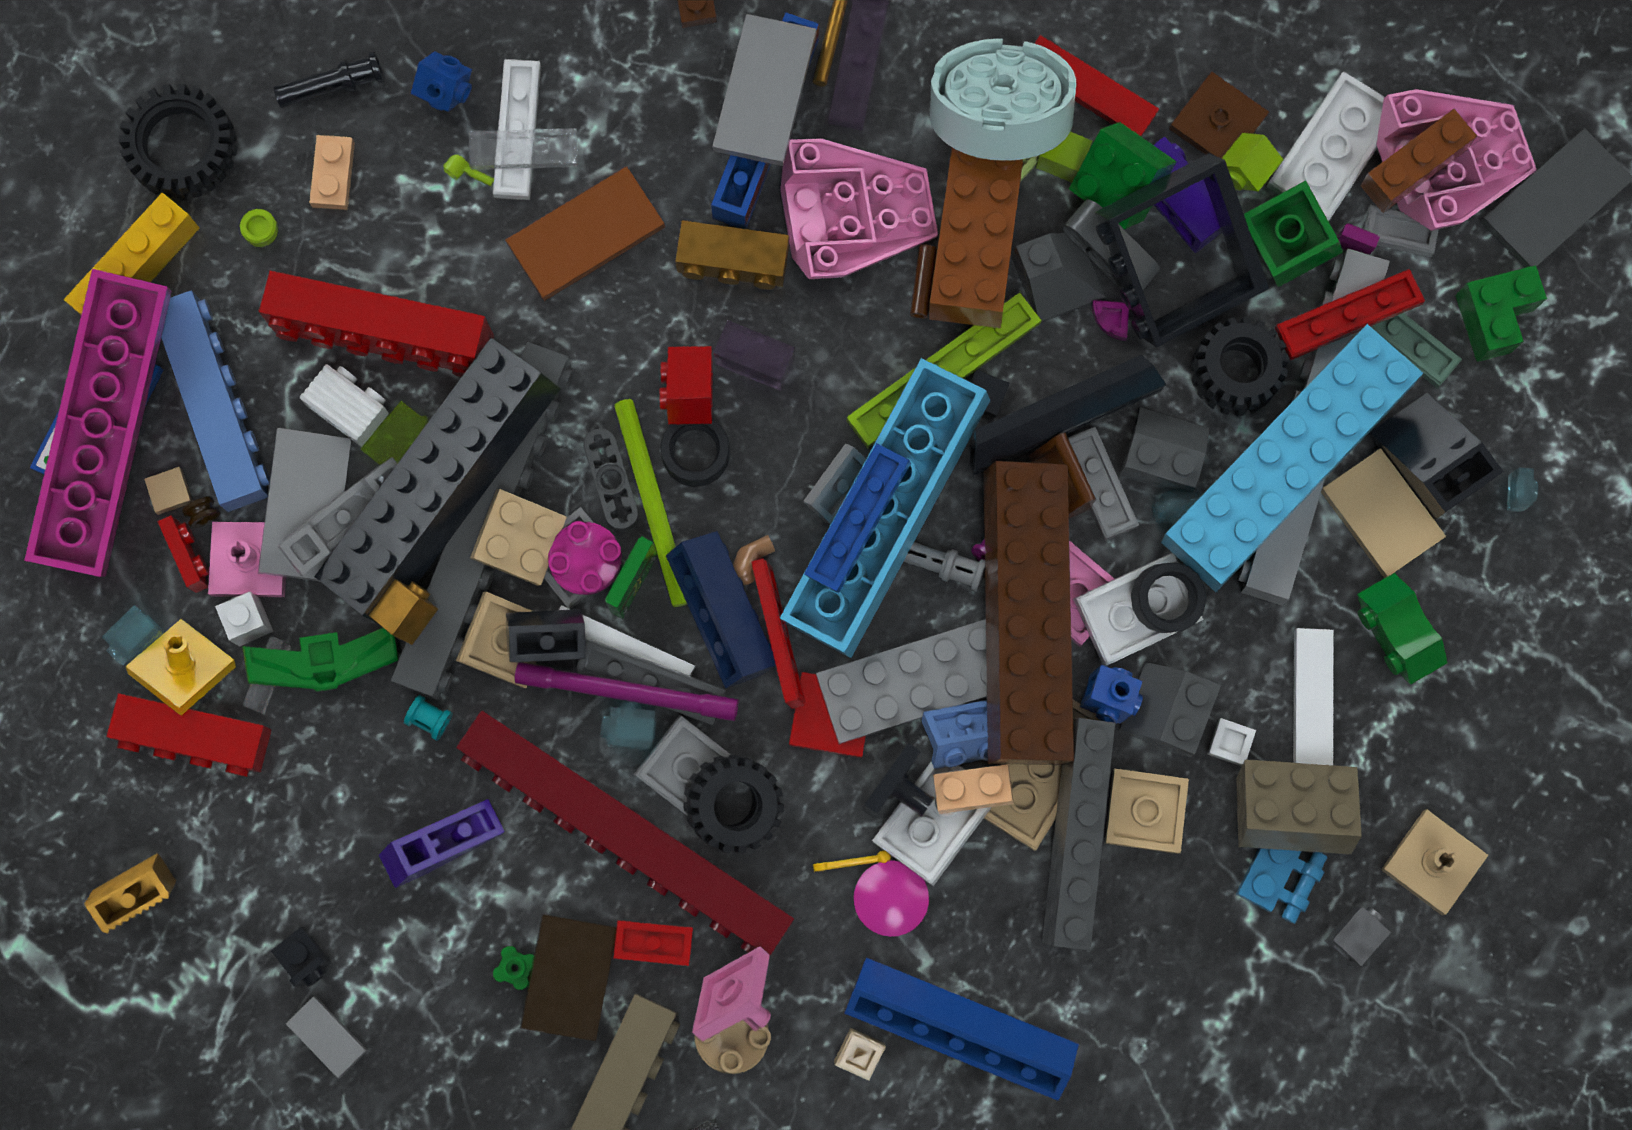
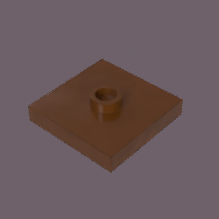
[1169,71,1269,159]

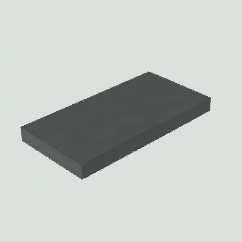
[1480,128,1632,268]

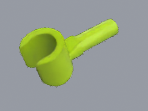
[443,155,494,187]

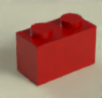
[660,346,713,424]

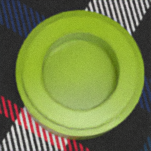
[240,209,278,247]

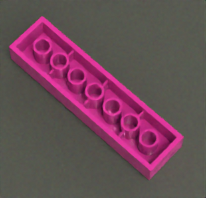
[24,269,172,577]

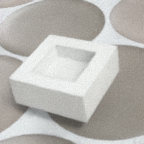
[1207,718,1256,766]

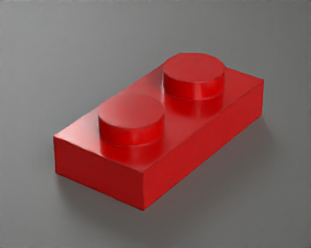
[157,515,209,593]
[613,920,694,966]

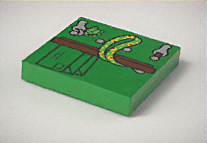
[605,536,658,619]

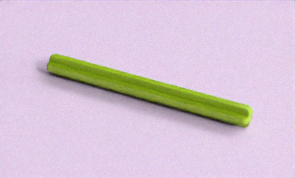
[614,399,687,607]

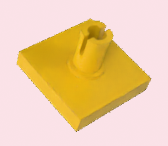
[126,619,236,715]

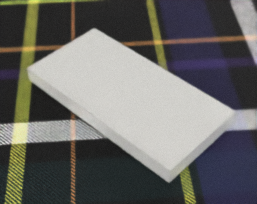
[1266,71,1384,221]

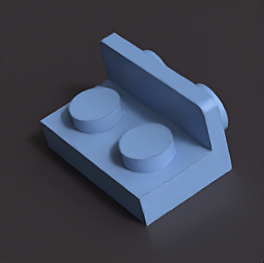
[922,700,988,769]

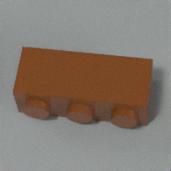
[1361,109,1477,213]

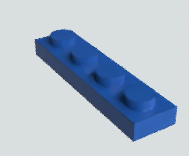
[804,443,911,594]

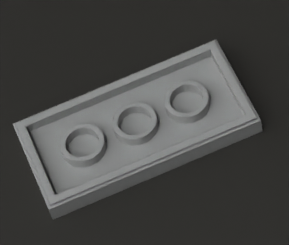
[712,14,817,166]
[258,428,351,582]

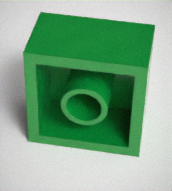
[1069,122,1177,230]
[1244,180,1343,287]

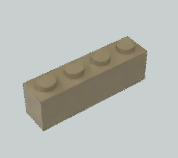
[571,994,681,1130]

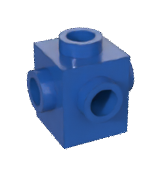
[411,51,472,112]
[1080,664,1143,724]

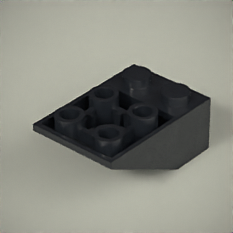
[1368,393,1504,520]

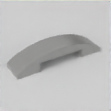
[277,457,397,576]

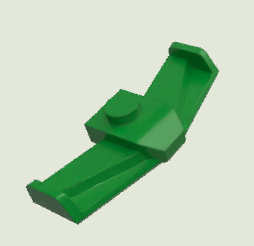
[242,628,399,692]

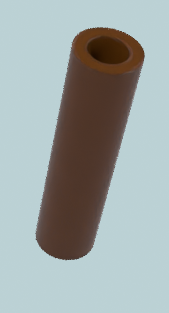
[910,245,937,319]

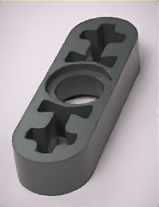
[584,429,639,532]

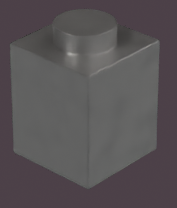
[1324,906,1391,967]

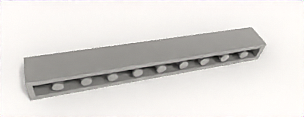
[1238,249,1390,606]

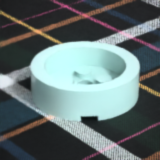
[930,39,1076,161]

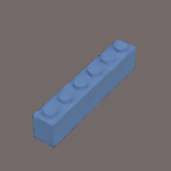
[161,290,270,512]

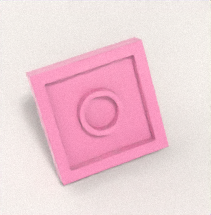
[208,522,286,597]
[692,946,771,1042]

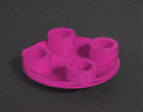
[548,521,622,595]
[854,861,929,936]

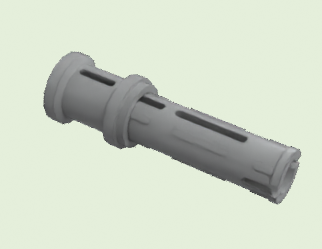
[903,542,985,592]

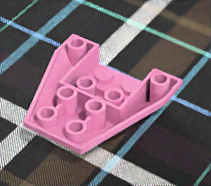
[1377,89,1537,231]
[780,139,938,279]

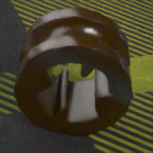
[182,496,221,529]

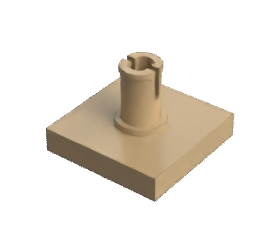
[1381,810,1488,916]

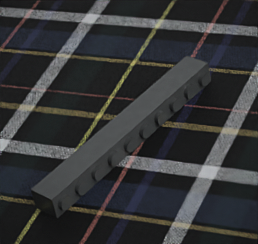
[391,342,574,701]

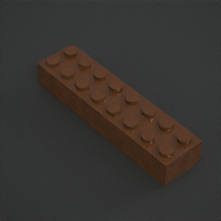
[984,461,1074,765]

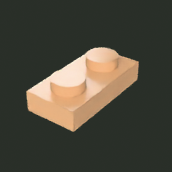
[309,135,355,210]
[933,764,1014,814]

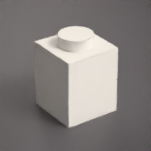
[215,591,274,647]

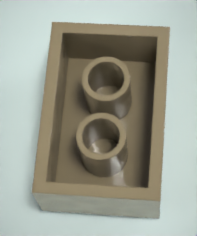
[1236,760,1362,854]

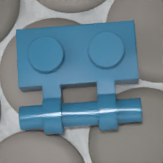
[1235,848,1327,924]

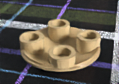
[694,1020,771,1074]

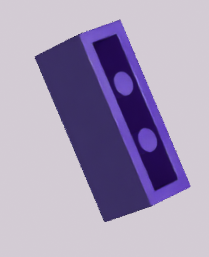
[1154,136,1222,253]

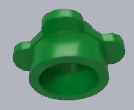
[493,946,534,990]

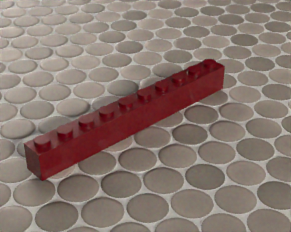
[456,710,794,956]

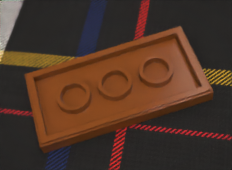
[505,166,665,301]

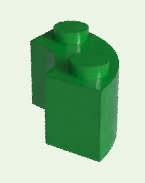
[1357,573,1448,685]

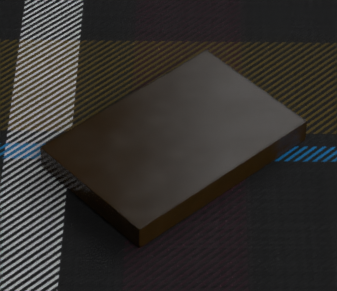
[520,914,617,1041]

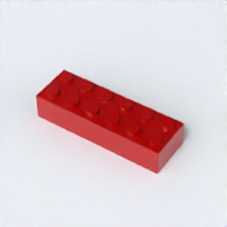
[259,271,494,377]

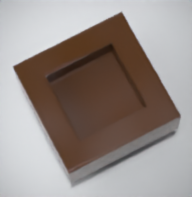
[677,0,717,28]

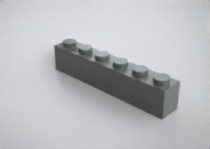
[1042,718,1115,951]

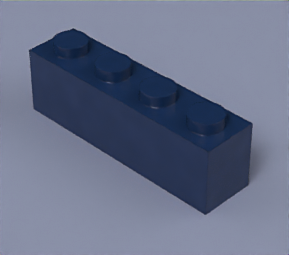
[666,531,776,689]

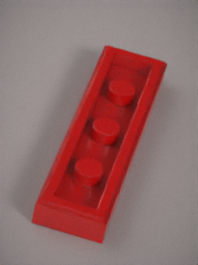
[1034,35,1159,137]
[1275,269,1425,360]
[751,558,806,709]

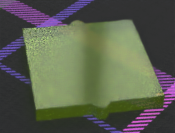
[360,401,429,465]

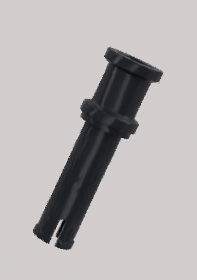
[273,51,385,108]

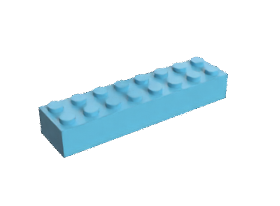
[1161,324,1423,592]
[780,358,990,658]

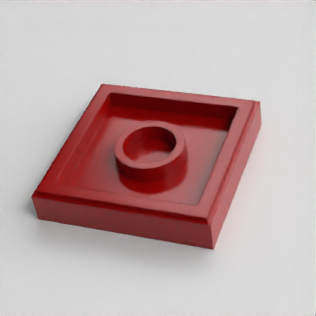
[789,672,866,759]

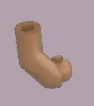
[733,535,775,585]

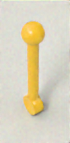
[813,850,891,872]

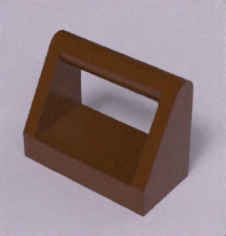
[1027,433,1096,519]

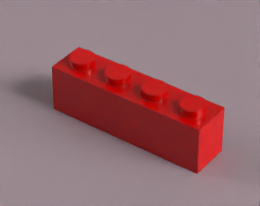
[106,693,272,777]

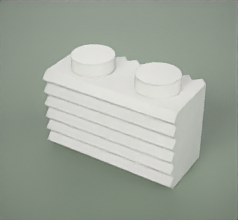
[300,364,389,447]

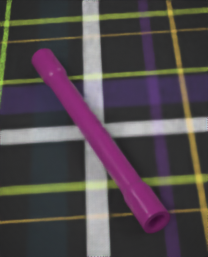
[514,662,739,721]

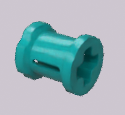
[404,695,453,741]

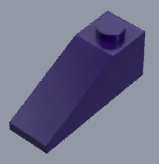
[379,799,505,888]

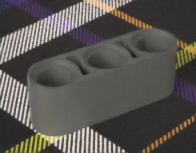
[1062,199,1160,290]

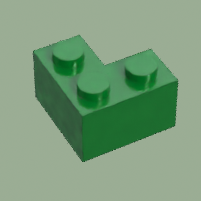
[1455,265,1547,362]

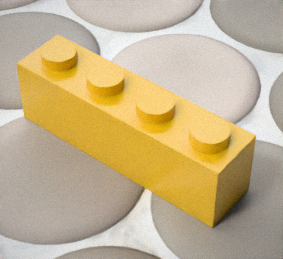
[64,193,200,315]

